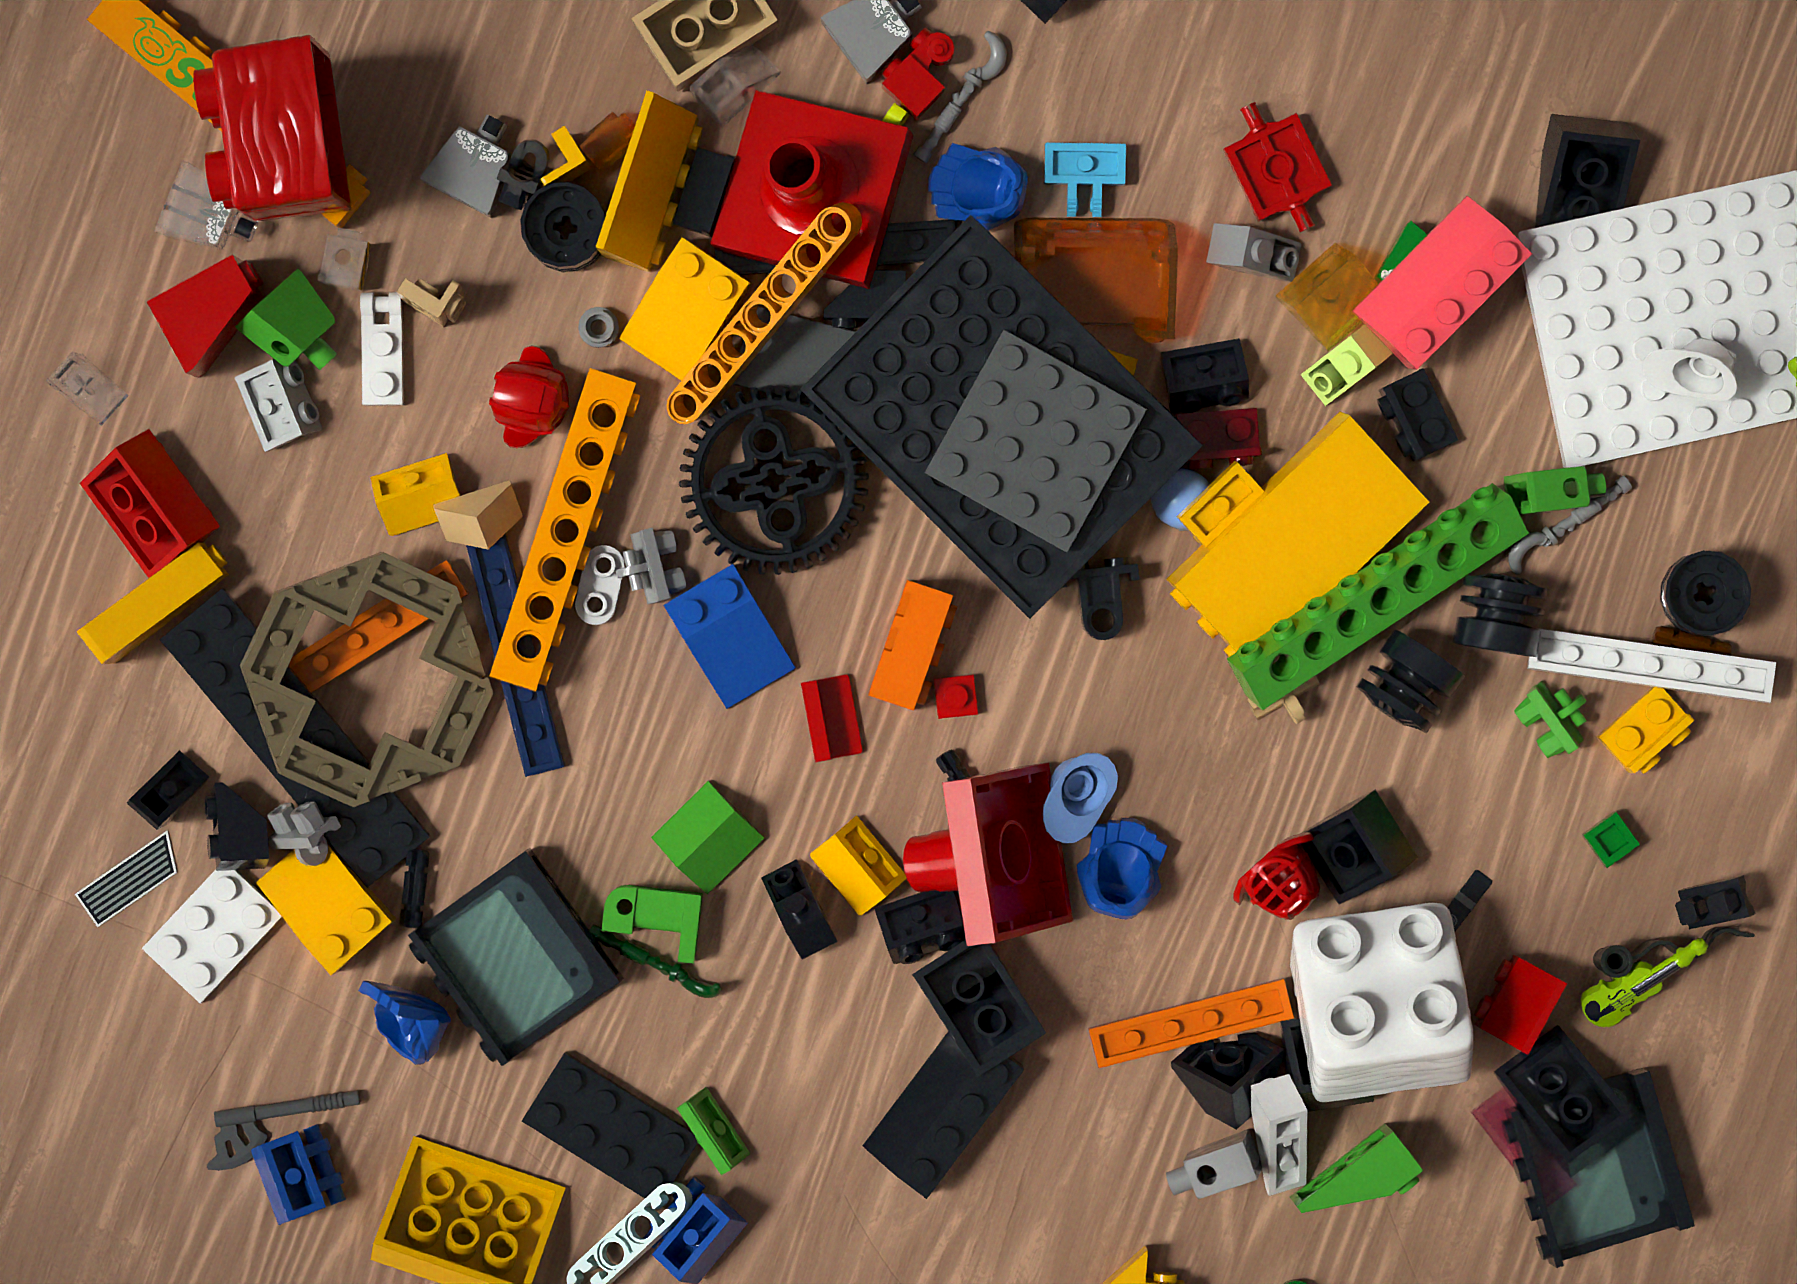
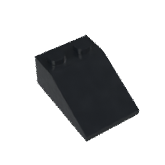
[1535,114,1640,228]
[912,940,1046,1077]
[1494,1025,1635,1178]

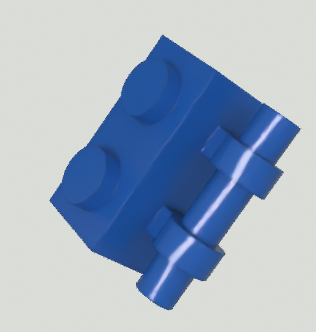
[251,1124,346,1225]
[643,1177,748,1284]

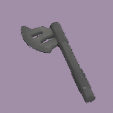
[207,1091,360,1171]

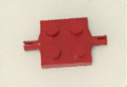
[1223,102,1332,232]

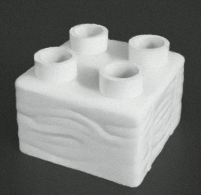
[1290,903,1473,1102]

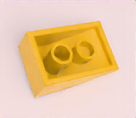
[619,237,753,381]
[256,841,397,975]

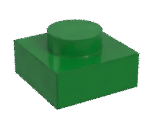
[1582,811,1640,868]

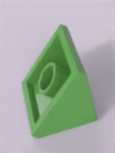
[651,781,765,894]

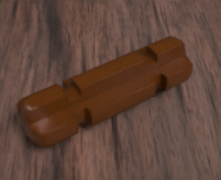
[1652,626,1732,656]

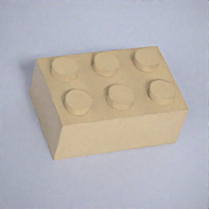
[631,0,779,92]

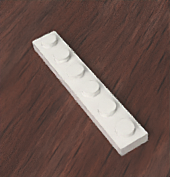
[1527,628,1776,703]

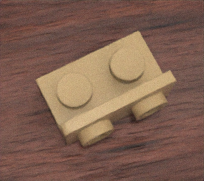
[397,278,467,327]

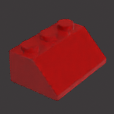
[79,429,220,578]

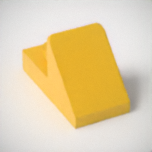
[1103,1246,1185,1284]

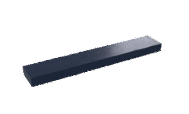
[466,533,565,777]

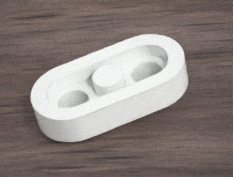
[575,545,625,625]

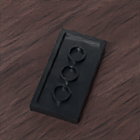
[522,1052,698,1199]

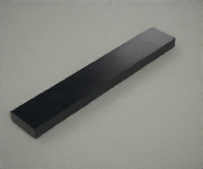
[715,219,955,275]

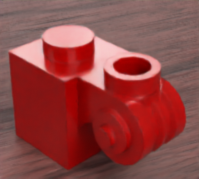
[882,27,954,121]

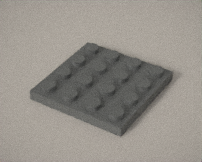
[925,329,1148,552]

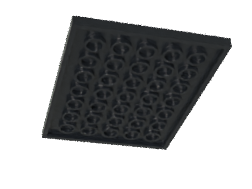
[800,215,1203,619]

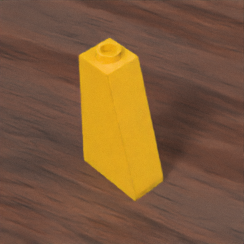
[77,542,229,664]

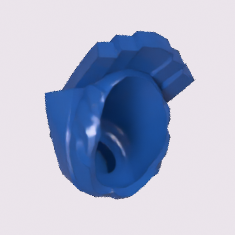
[928,143,1028,231]
[1077,818,1167,920]
[358,981,451,1065]

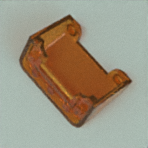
[1013,217,1178,343]

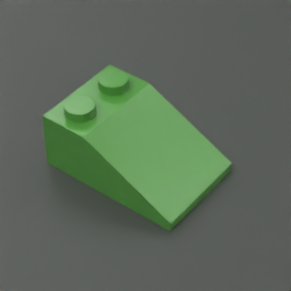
[1290,1123,1423,1213]

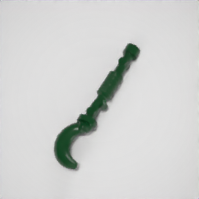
[589,924,722,998]

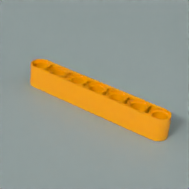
[667,202,862,424]

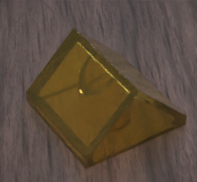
[1275,243,1378,352]

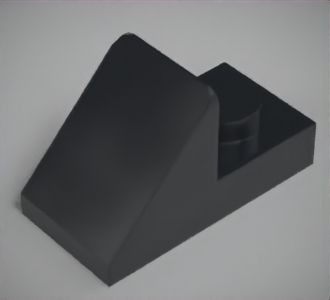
[127,750,209,830]

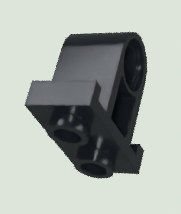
[1062,557,1140,640]

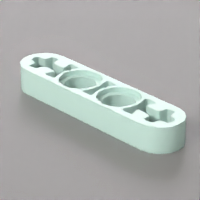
[567,1182,693,1284]

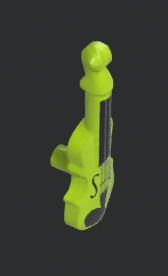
[1580,938,1708,1027]

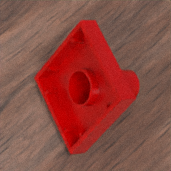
[711,90,914,289]
[903,762,1073,946]

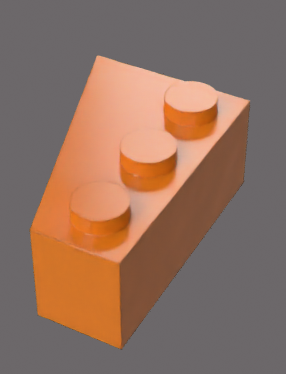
[868,580,958,711]

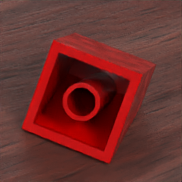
[147,255,264,378]

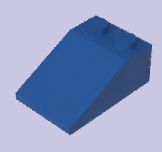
[663,564,796,709]

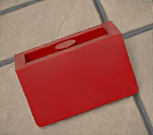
[801,675,863,762]

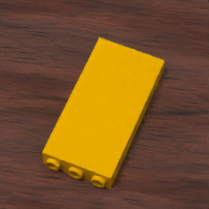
[1166,411,1429,657]

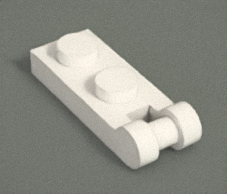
[360,292,404,406]

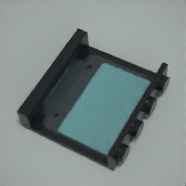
[408,848,624,1066]
[1501,1068,1695,1268]

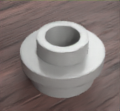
[578,307,619,348]

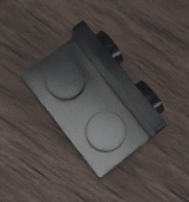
[1160,338,1249,413]
[1377,368,1458,462]
[874,890,966,964]

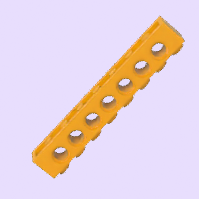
[489,368,641,692]

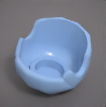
[1151,468,1210,531]

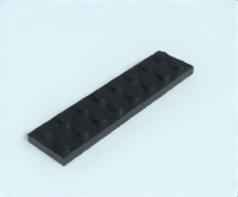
[159,587,430,888]

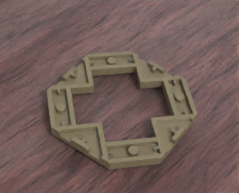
[240,552,493,807]

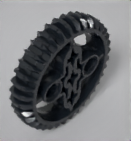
[679,385,869,575]

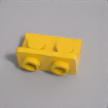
[1596,687,1694,774]

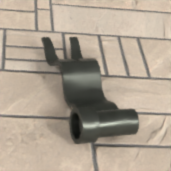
[1593,927,1755,978]

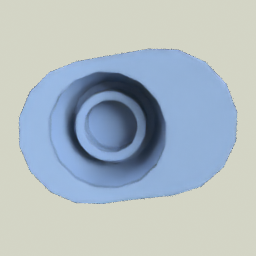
[1043,753,1118,843]

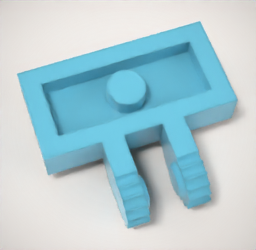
[1044,143,1126,217]

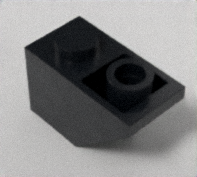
[824,270,906,328]
[205,782,269,871]
[761,859,838,960]

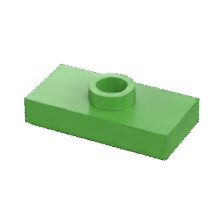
[677,1087,750,1175]

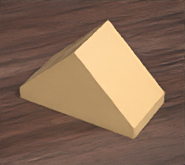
[433,480,523,550]

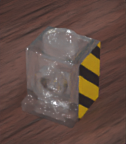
[317,228,371,291]

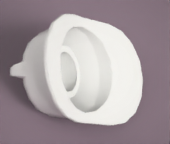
[1642,338,1738,401]

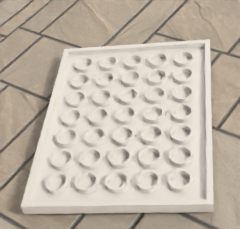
[1515,170,1797,468]

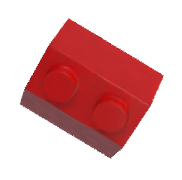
[1474,955,1567,1055]

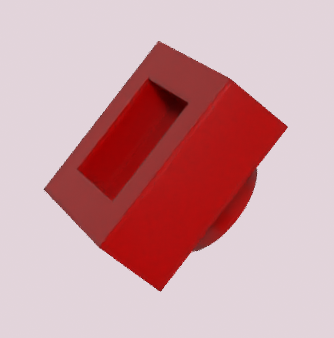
[934,674,978,719]

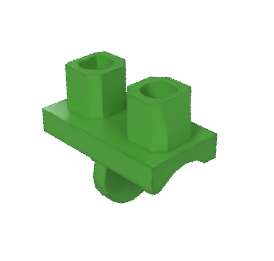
[1514,681,1587,758]

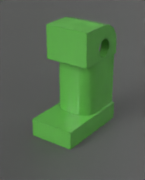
[602,885,703,964]

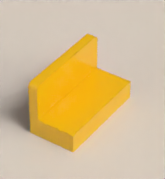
[540,126,591,186]
[370,453,460,536]
[1176,461,1265,547]
[810,815,906,915]

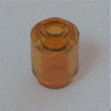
[579,111,635,170]

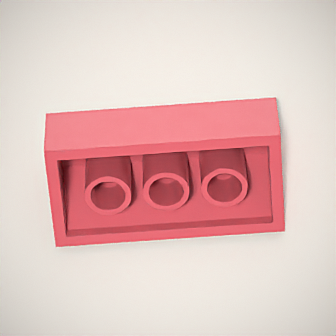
[1352,196,1532,370]

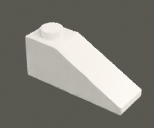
[1251,1074,1307,1196]

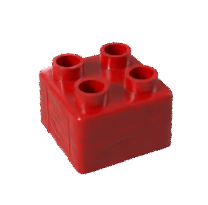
[193,35,351,221]

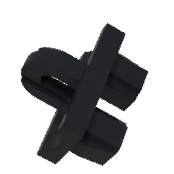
[497,139,553,210]
[1675,875,1756,930]

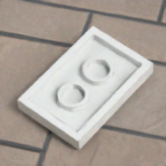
[142,870,282,1003]

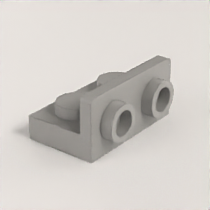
[235,359,322,452]

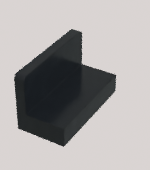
[672,147,735,237]

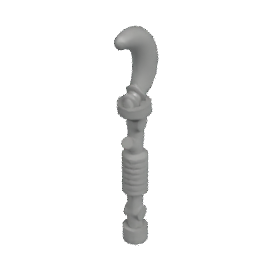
[913,31,1007,163]
[1508,476,1632,575]

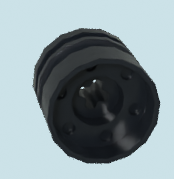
[520,182,606,273]
[1660,550,1751,636]
[1453,573,1549,657]
[1356,630,1465,733]

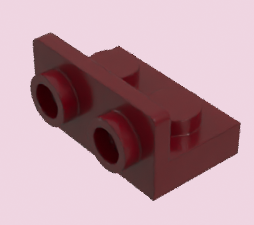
[1176,408,1262,470]

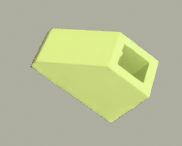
[1301,324,1393,406]

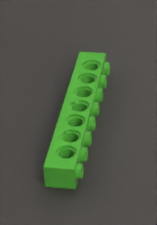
[1227,483,1529,710]

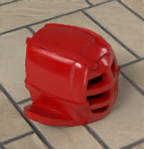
[489,345,570,449]
[1233,832,1320,920]

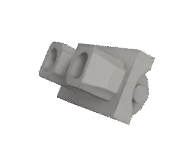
[615,528,686,605]
[267,802,341,866]

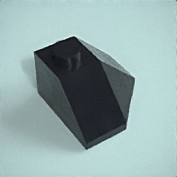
[1171,1033,1285,1130]

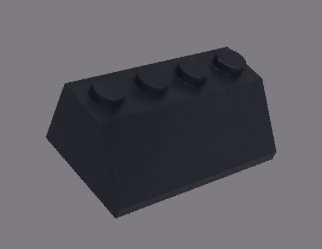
[862,1031,1024,1199]

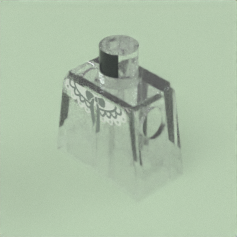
[154,160,258,250]

